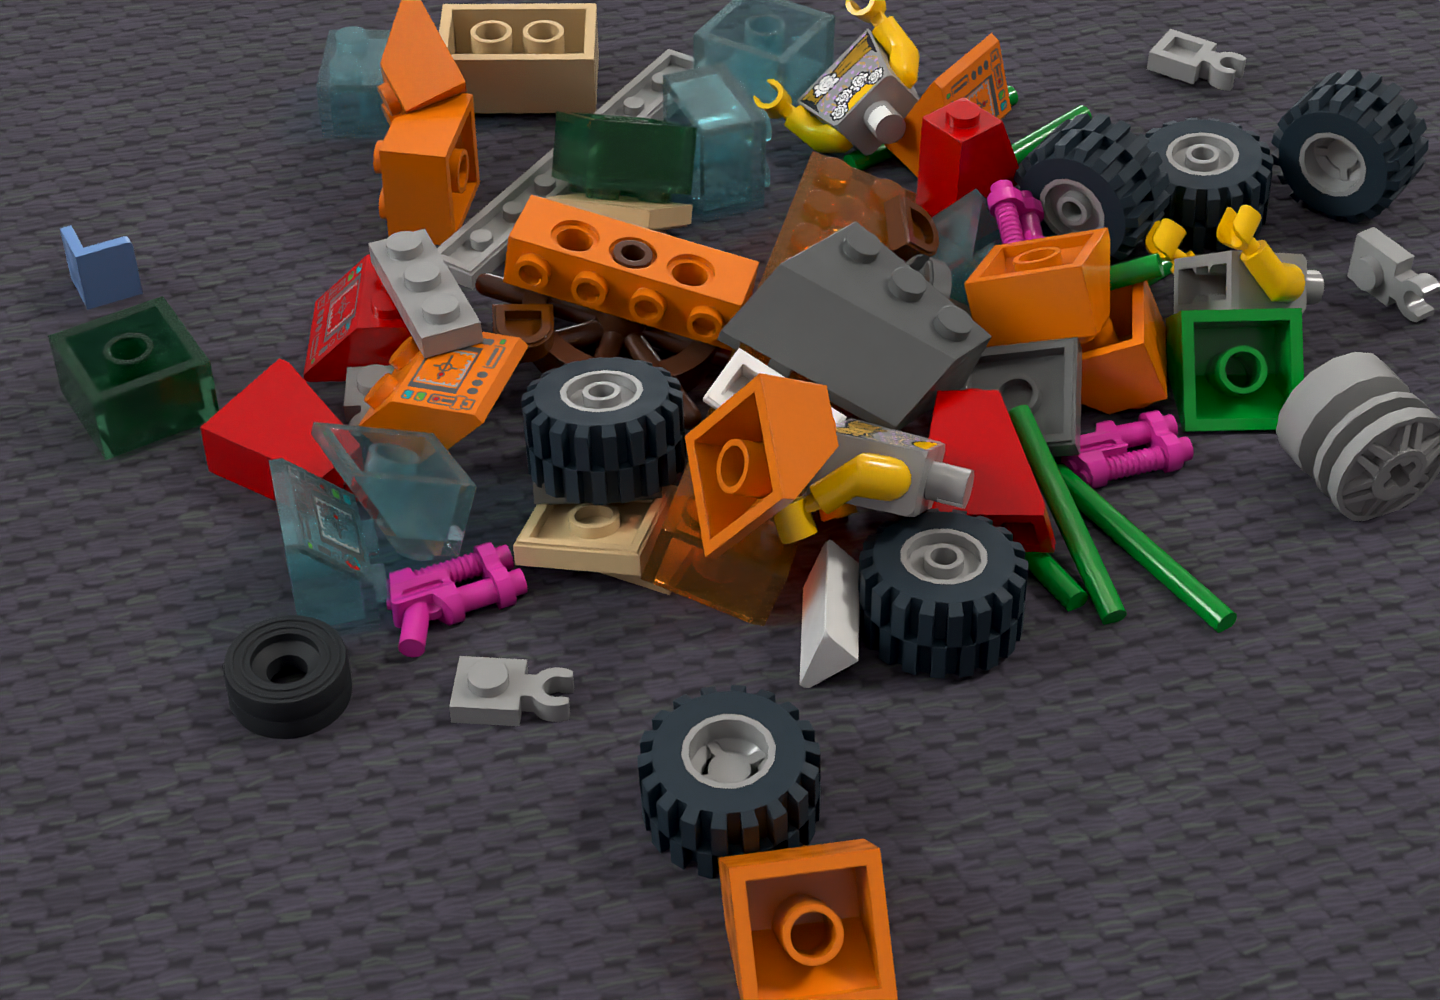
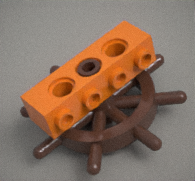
[475,194,768,430]

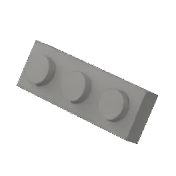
[368,229,483,358]

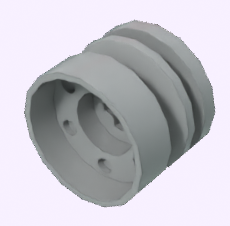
[1276,352,1440,521]

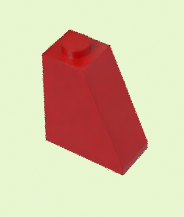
[916,97,1019,251]
[200,358,365,524]
[923,388,1056,553]

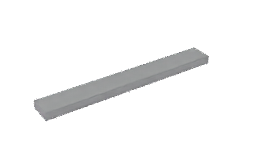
[437,49,711,289]

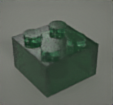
[551,111,697,203]
[48,296,219,460]

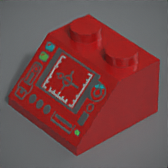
[303,255,412,382]

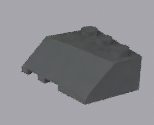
[717,221,992,431]

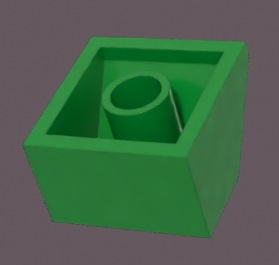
[1166,308,1304,432]

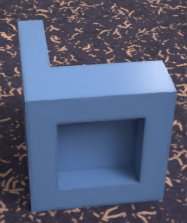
[60,225,143,310]

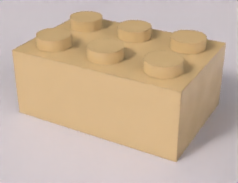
[439,3,599,114]

